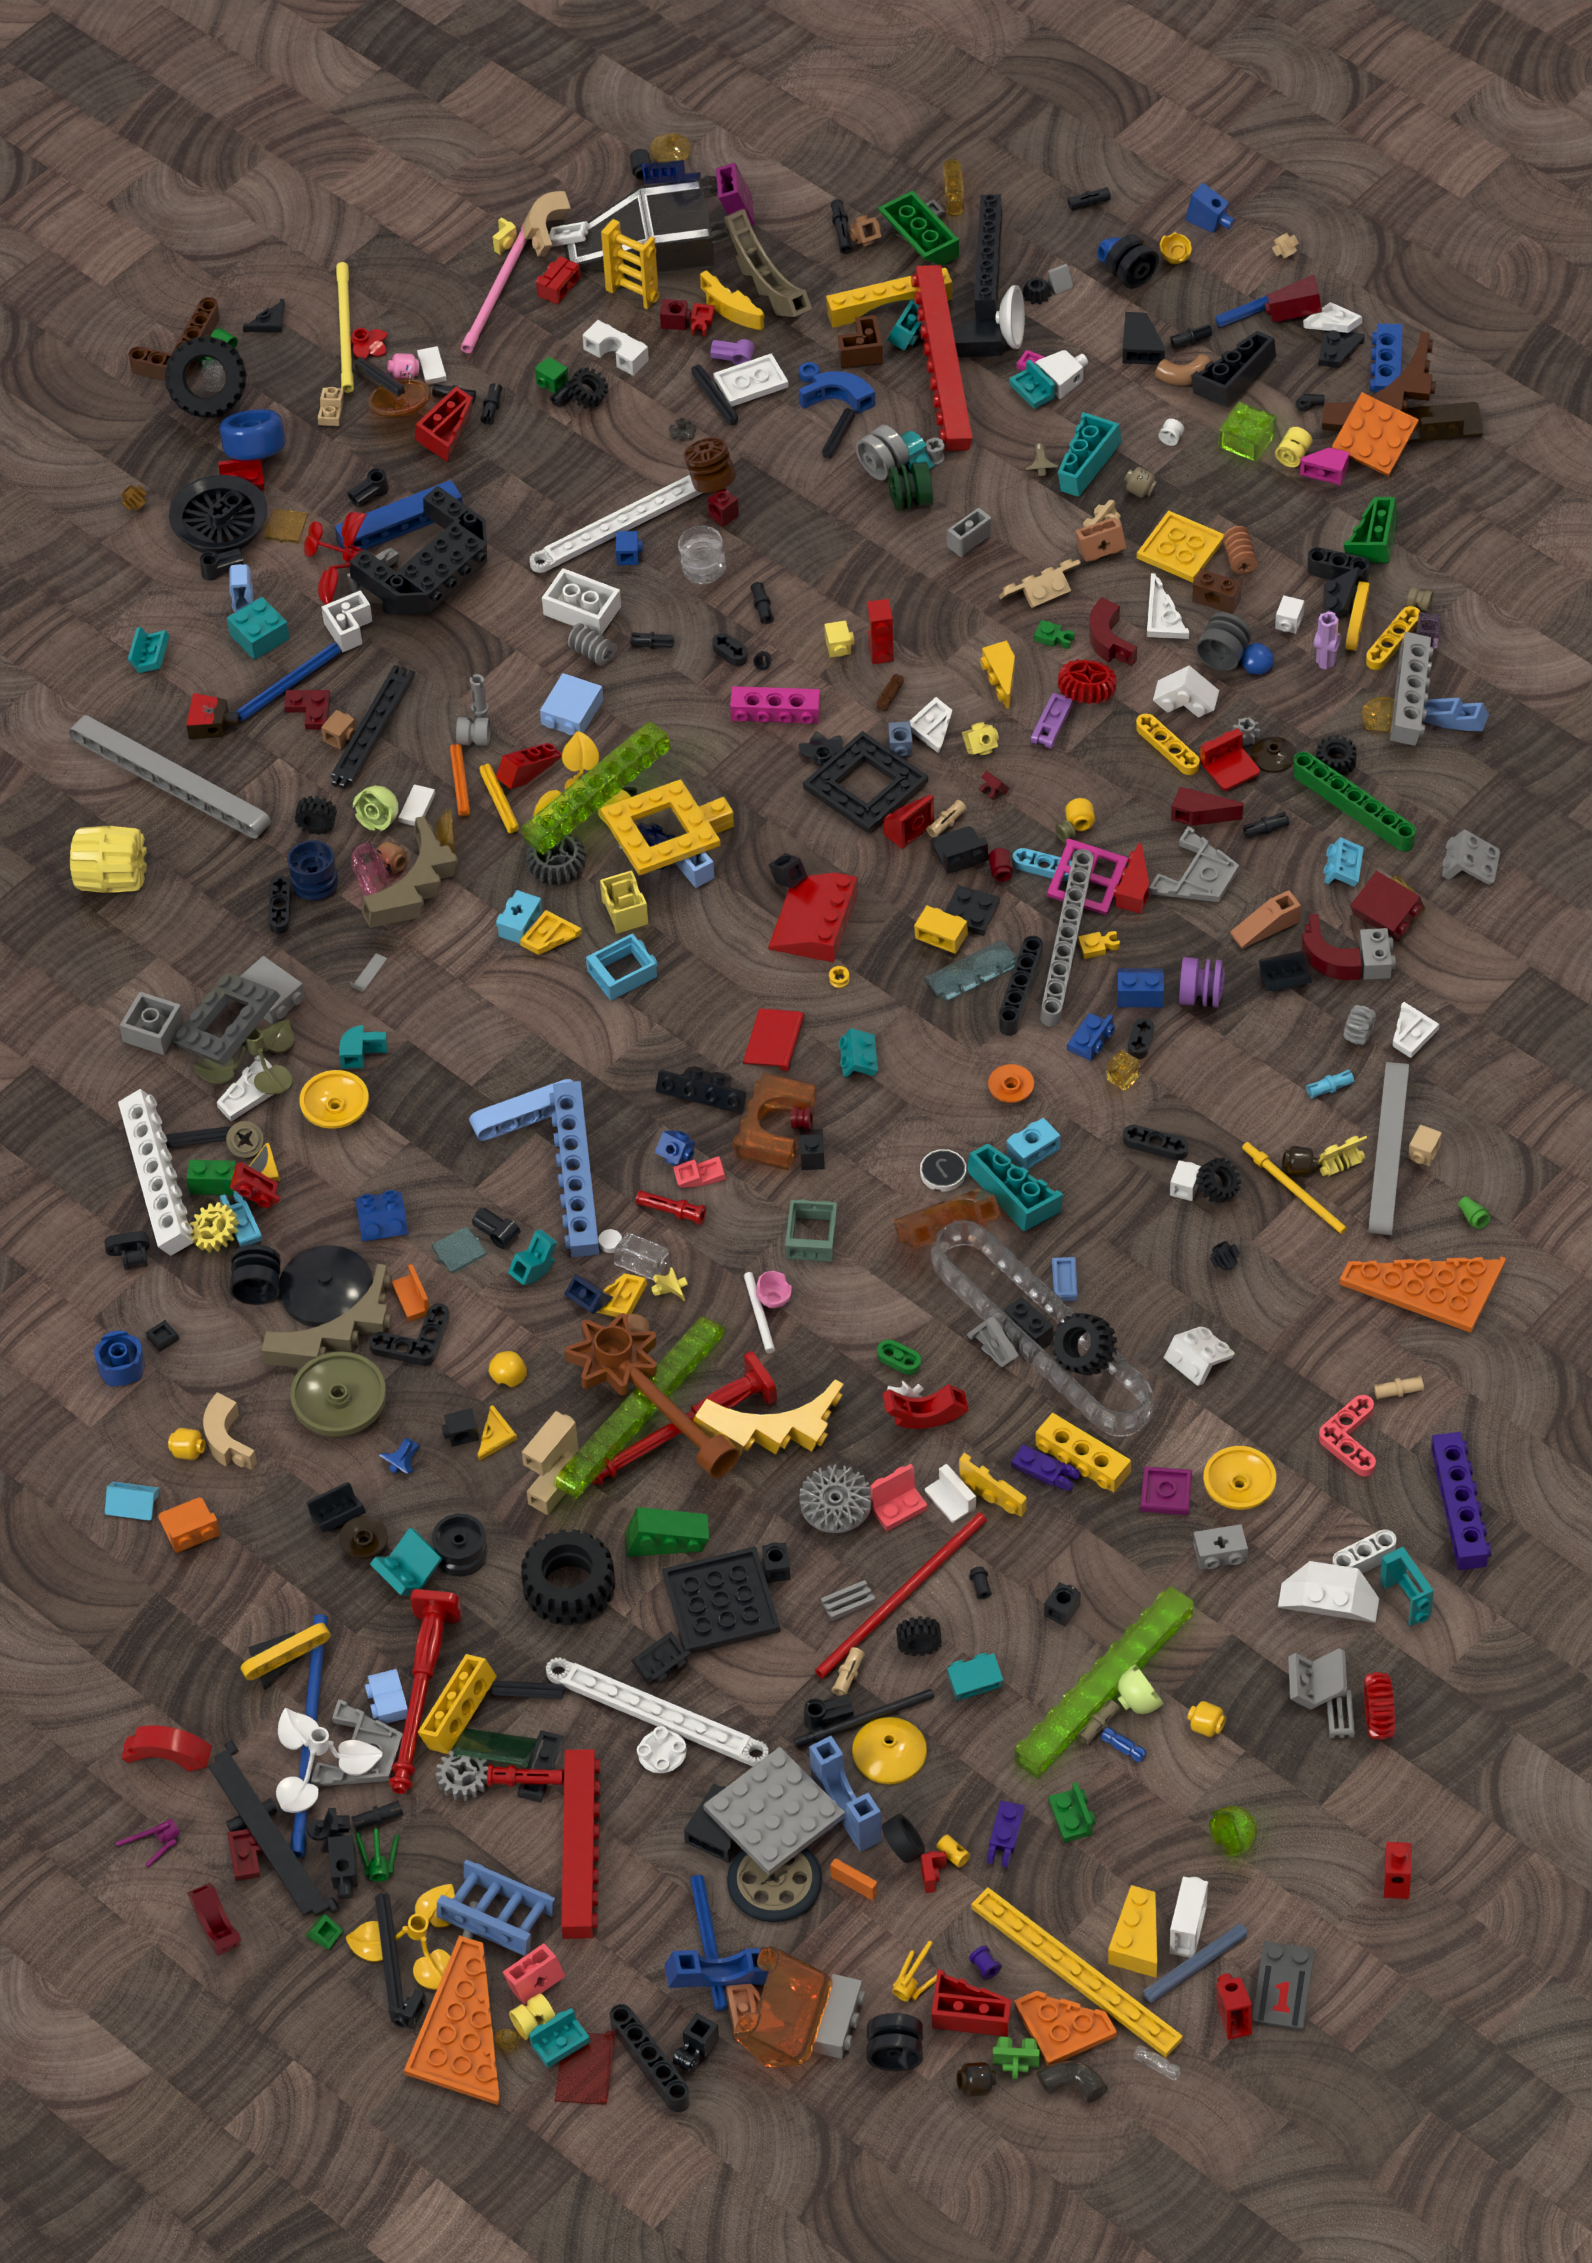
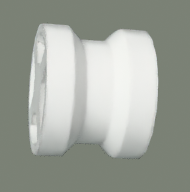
[1158,419,1184,446]

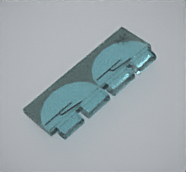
[924,940,1016,1001]

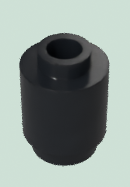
[629,149,653,180]

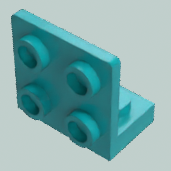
[370,1528,443,1596]

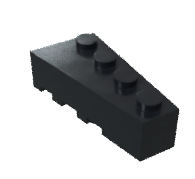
[1191,331,1276,408]

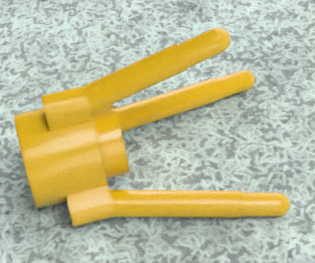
[892,1941,937,2002]

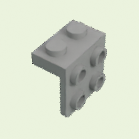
[1442,829,1500,885]
[1288,1648,1347,1710]

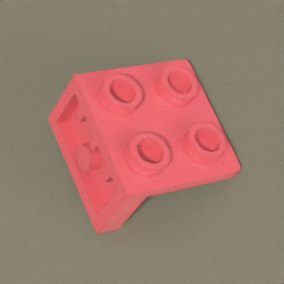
[870,1464,928,1532]

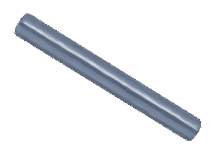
[1143,1924,1248,2003]

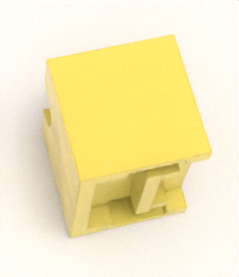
[600,870,648,934]

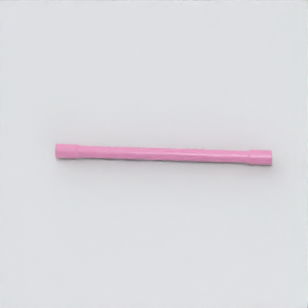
[461,223,527,353]

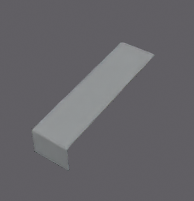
[350,953,388,992]

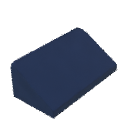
[564,1274,613,1314]

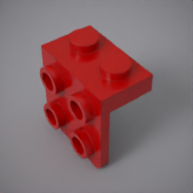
[1200,728,1260,791]

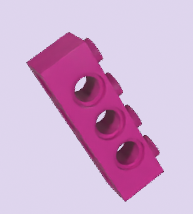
[730,686,820,724]

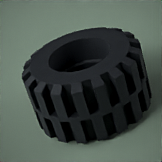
[1051,1313,1117,1375]

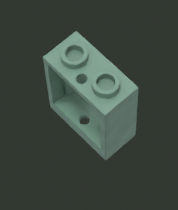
[785,1199,838,1262]

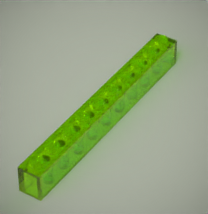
[1014,1586,1194,1779]

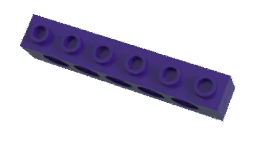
[1431,1432,1491,1570]

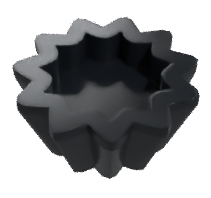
[1022,277,1052,305]

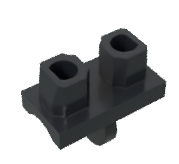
[307,1808,350,1853]

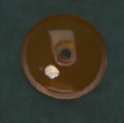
[368,378,431,418]

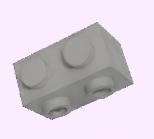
[1359,928,1396,980]

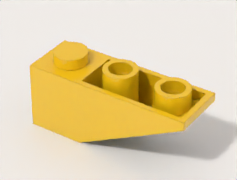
[980,640,1015,709]

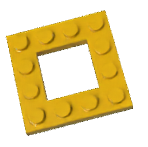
[600,779,720,876]

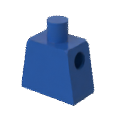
[1185,183,1235,233]

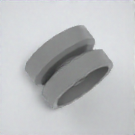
[855,425,909,480]

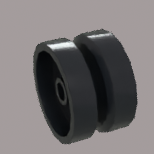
[1105,234,1159,289]
[432,1513,488,1577]
[866,2013,923,2071]

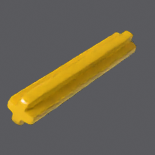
[479,764,519,834]

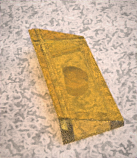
[436,809,454,853]

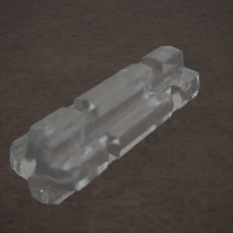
[1133,2045,1181,2080]

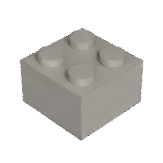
[120,992,184,1055]

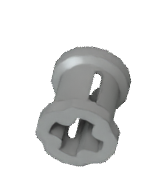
[925,438,945,466]

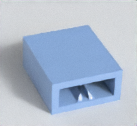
[540,673,603,735]

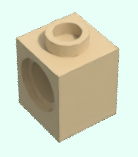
[1408,1125,1442,1166]

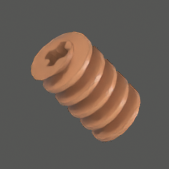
[1223,526,1258,575]

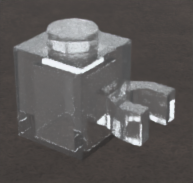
[202,359,226,392]

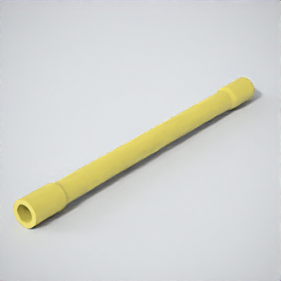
[336,262,354,393]

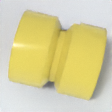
[1275,427,1313,467]
[509,1993,556,2040]

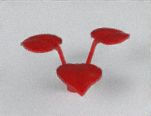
[304,512,367,605]

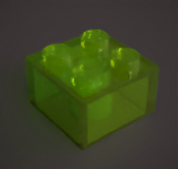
[1218,401,1276,462]

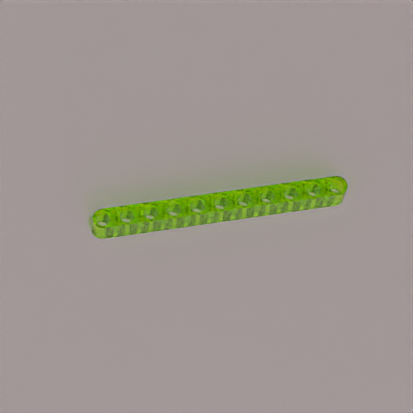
[554,1316,725,1498]

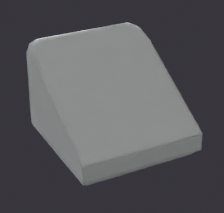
[1048,264,1073,295]

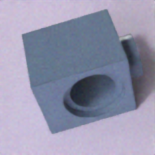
[888,722,912,757]

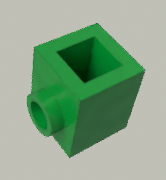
[535,356,569,393]

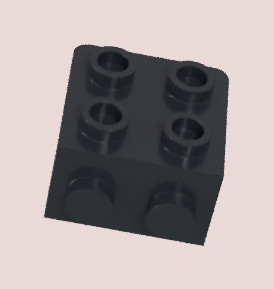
[931,826,988,874]

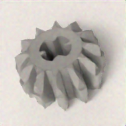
[1344,1005,1376,1045]

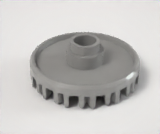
[799,1464,872,1533]

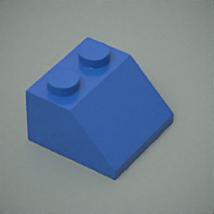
[1117,968,1164,1008]

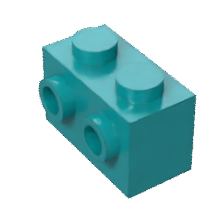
[887,299,922,351]
[947,1653,1003,1702]

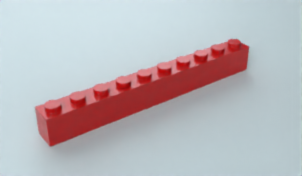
[911,265,972,451]

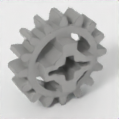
[436,1748,488,1801]

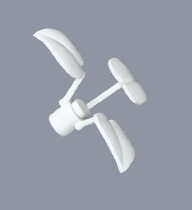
[276,1708,383,1813]

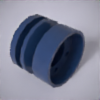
[287,840,338,900]

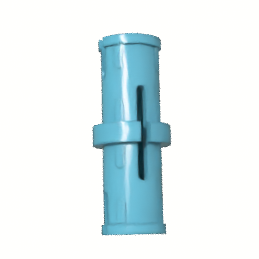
[1306,1070,1354,1099]

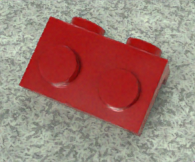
[230,1162,280,1209]

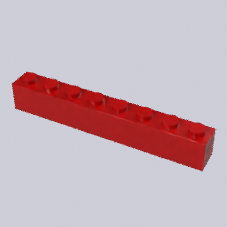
[561,1749,601,1939]

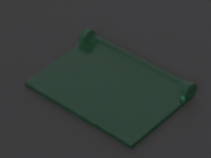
[453,1728,537,1768]

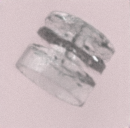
[678,525,726,584]

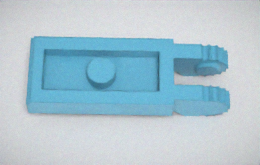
[220,1191,262,1247]

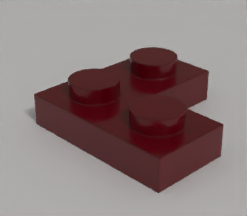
[284,690,330,730]
[227,1824,277,1881]

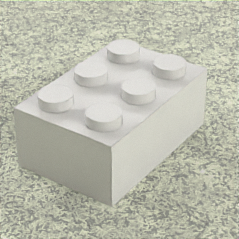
[542,568,621,635]

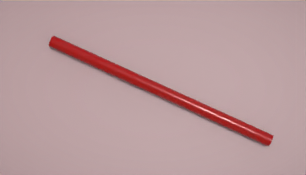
[815,1512,987,1679]

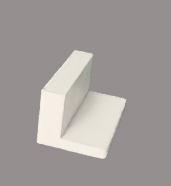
[925,1464,976,1523]

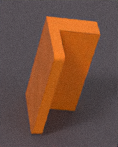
[391,1264,429,1322]

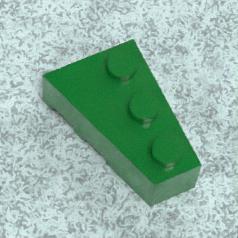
[1343,497,1398,563]
[624,1507,709,1557]

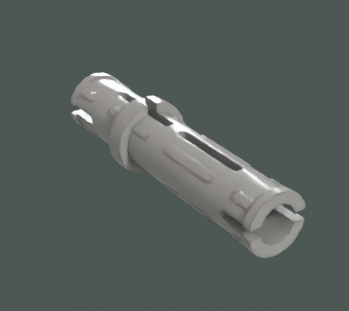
[470,674,489,721]

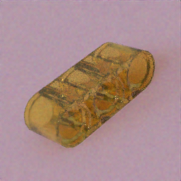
[943,159,964,216]

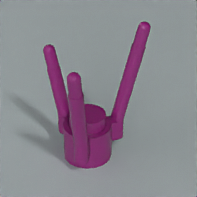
[116,1818,180,1867]

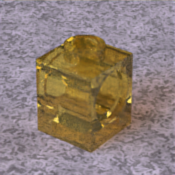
[1107,1049,1140,1091]

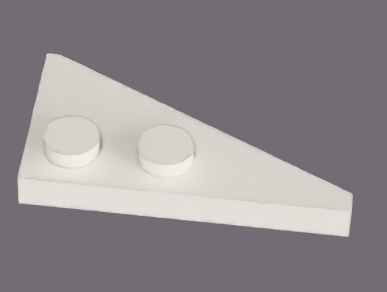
[1147,573,1189,639]

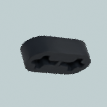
[712,633,748,666]
[1128,1018,1154,1059]
[104,1231,150,1256]

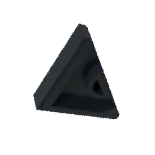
[243,299,285,332]

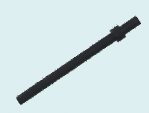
[793,1689,934,1748]

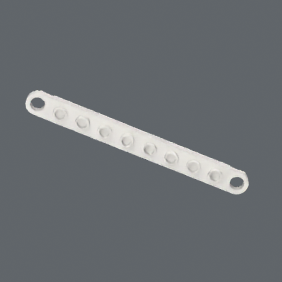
[530,475,703,573]
[546,1657,769,1767]

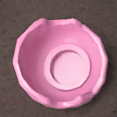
[756,1271,792,1309]

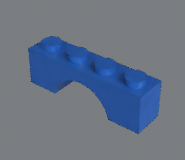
[665,1948,774,1988]

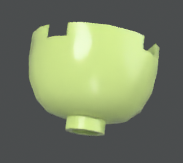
[353,785,399,831]
[1117,1664,1164,1715]

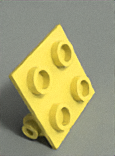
[1317,1136,1367,1177]

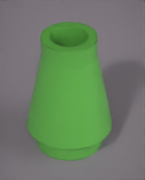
[1458,1196,1490,1229]

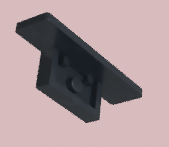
[656,1066,747,1114]

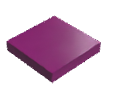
[1140,1466,1192,1515]

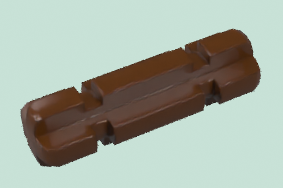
[876,674,904,711]

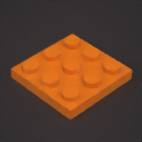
[1332,392,1419,477]

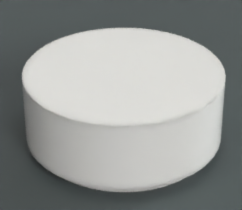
[598,1229,622,1253]

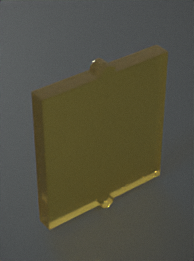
[264,508,308,544]

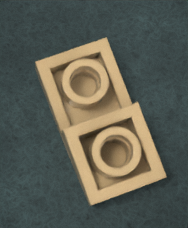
[318,387,344,426]

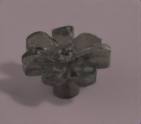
[669,418,696,441]

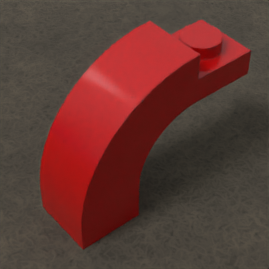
[882,1384,969,1429]
[121,1725,212,1772]

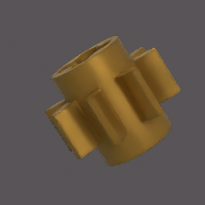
[121,484,147,511]

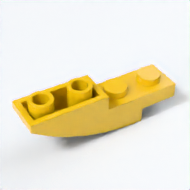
[700,270,765,330]

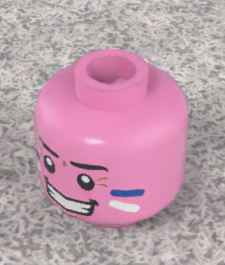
[387,353,419,381]

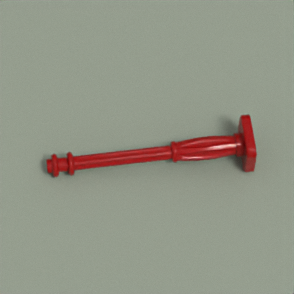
[585,1351,777,1486]
[388,1589,463,1794]

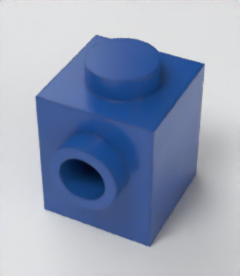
[616,531,643,565]

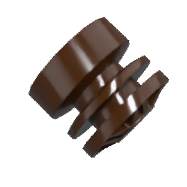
[683,437,736,493]

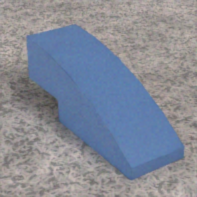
[1423,698,1489,731]

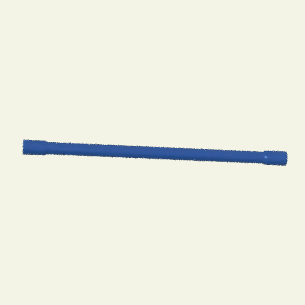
[290,1614,328,1858]

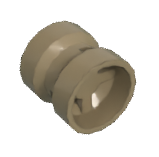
[1407,586,1434,612]

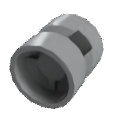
[456,717,491,746]

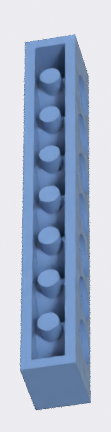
[549,1081,599,1257]

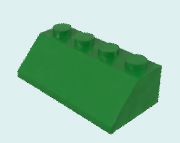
[878,190,959,266]

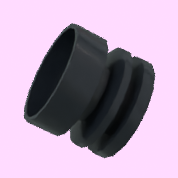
[230,1244,281,1305]

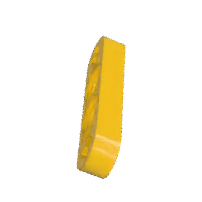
[1345,581,1370,651]
[1366,606,1421,670]
[1136,714,1200,775]
[240,1623,331,1681]

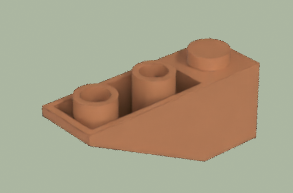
[1230,890,1301,949]

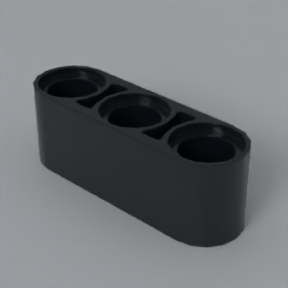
[1307,547,1370,586]

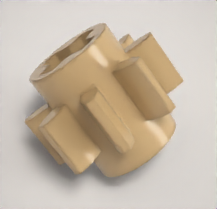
[1272,233,1299,258]

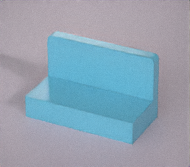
[105,1481,160,1520]

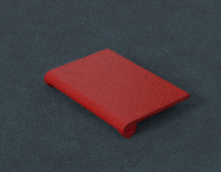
[743,1008,805,1071]

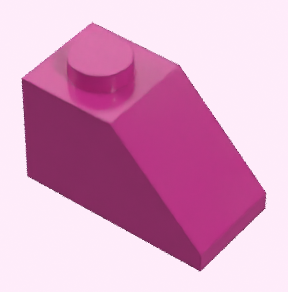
[1300,448,1349,485]

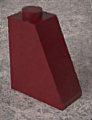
[1265,275,1322,322]

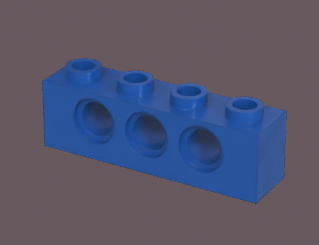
[1370,323,1403,394]

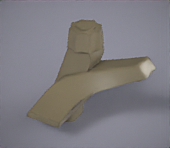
[1025,443,1058,476]

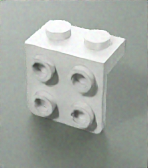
[1164,1327,1235,1386]

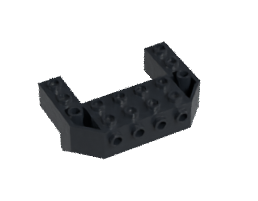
[349,486,487,615]

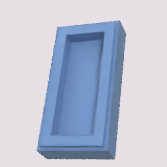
[1052,1257,1078,1301]

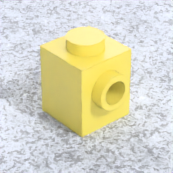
[824,620,855,658]

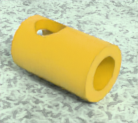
[936,1834,971,1868]

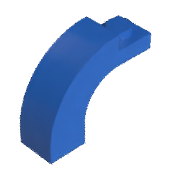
[799,371,875,414]

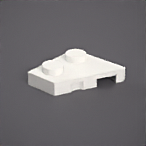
[1303,302,1362,333]
[909,697,952,753]
[1393,1002,1439,1058]

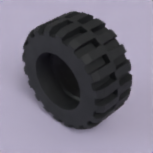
[165,336,247,418]
[521,1529,615,1625]

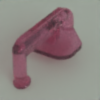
[351,841,389,896]

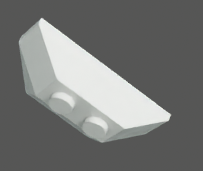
[1278,1561,1379,1623]

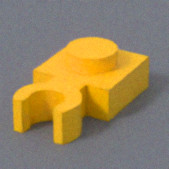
[1078,931,1120,959]

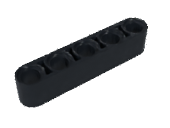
[999,935,1043,1036]
[610,2004,690,2112]

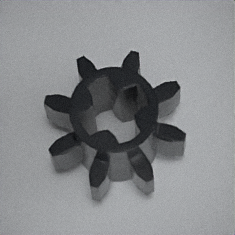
[1210,1241,1240,1270]

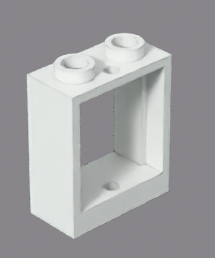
[1169,1876,1208,1958]

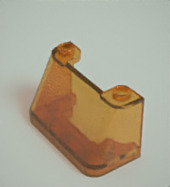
[733,1946,833,2068]

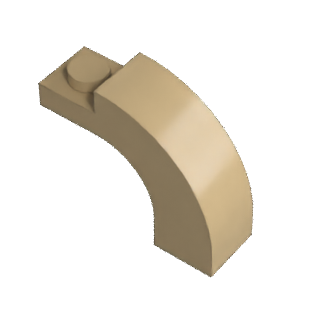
[523,191,571,257]
[203,1392,257,1470]

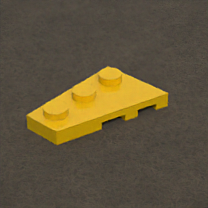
[959,1452,1027,1517]

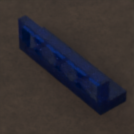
[642,160,701,184]

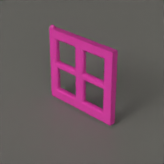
[1047,839,1129,915]

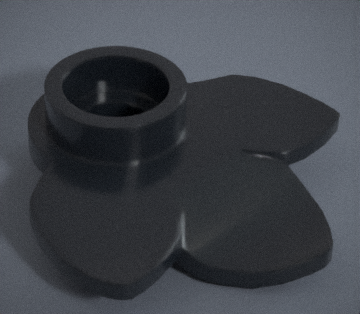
[799,732,843,766]

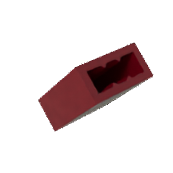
[1350,870,1424,941]

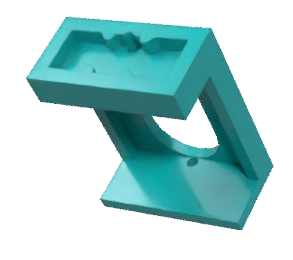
[1380,1547,1434,1626]

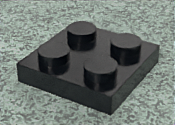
[945,885,1000,936]

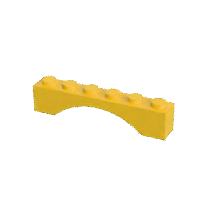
[826,268,952,328]

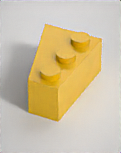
[1108,1885,1157,1978]

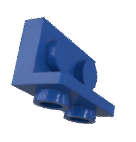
[1067,1012,1115,1061]

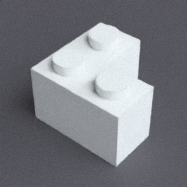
[322,590,372,652]
[1153,666,1219,718]

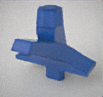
[379,1438,420,1474]

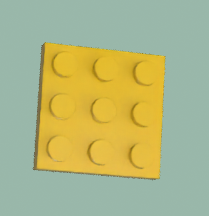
[1137,511,1224,583]

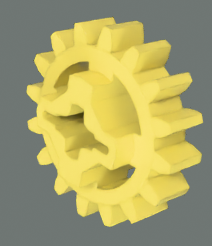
[190,1202,239,1253]

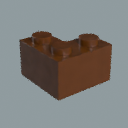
[838,315,883,368]

